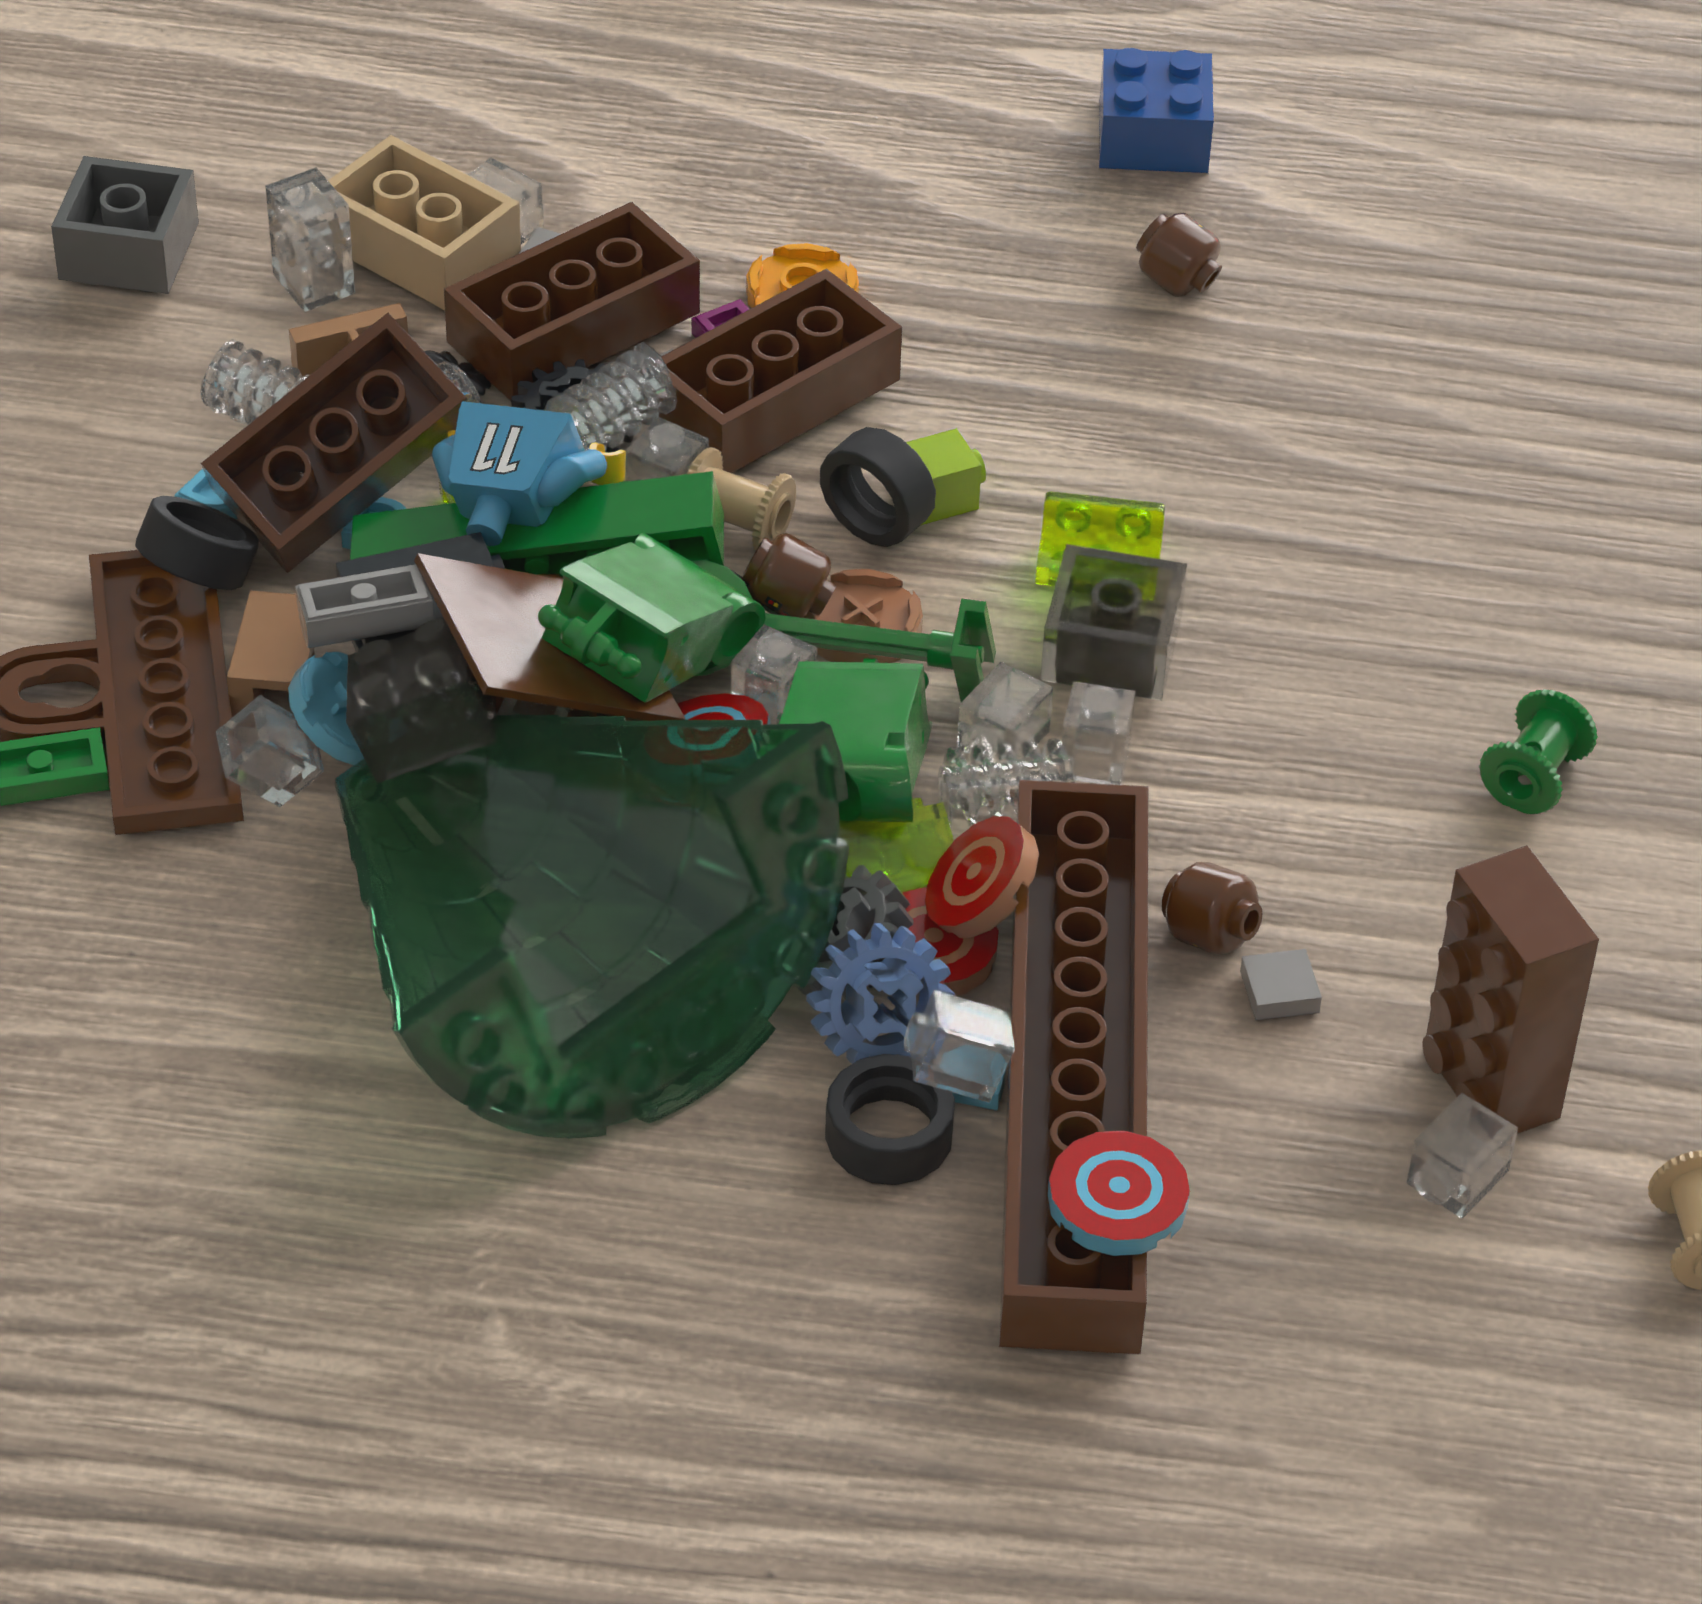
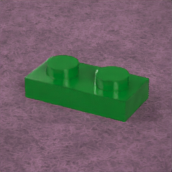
[0,727,110,806]

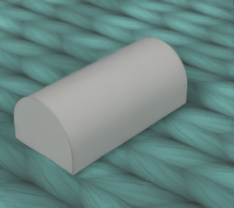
[295,564,434,648]

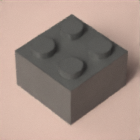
[51,156,199,294]

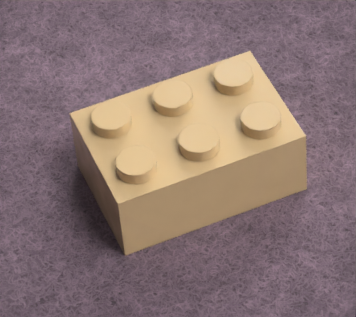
[315,135,521,310]

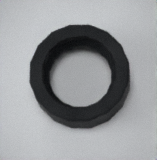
[820,427,936,547]
[135,496,259,590]
[825,1054,955,1185]

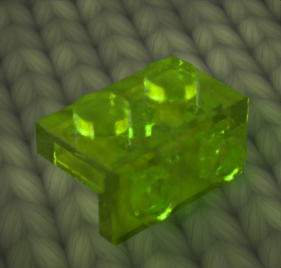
[1035,491,1166,597]
[811,798,954,892]

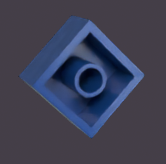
[1099,48,1214,173]

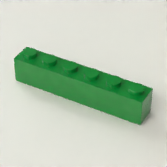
[350,471,724,576]

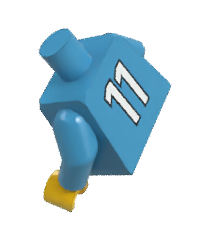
[432,401,626,546]

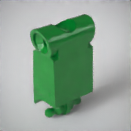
[538,532,766,702]
[752,658,932,823]

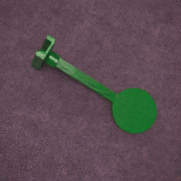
[691,560,996,708]

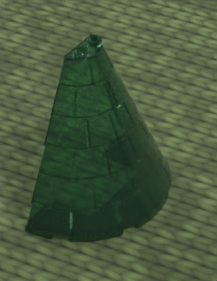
[335,714,849,1139]

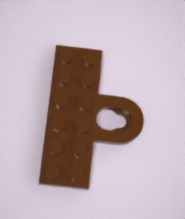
[0,550,244,835]

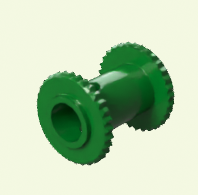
[1479,689,1598,815]

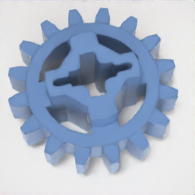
[806,923,955,1064]

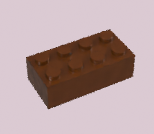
[444,202,700,401]
[647,268,902,473]
[201,312,467,573]
[1422,845,1599,1143]

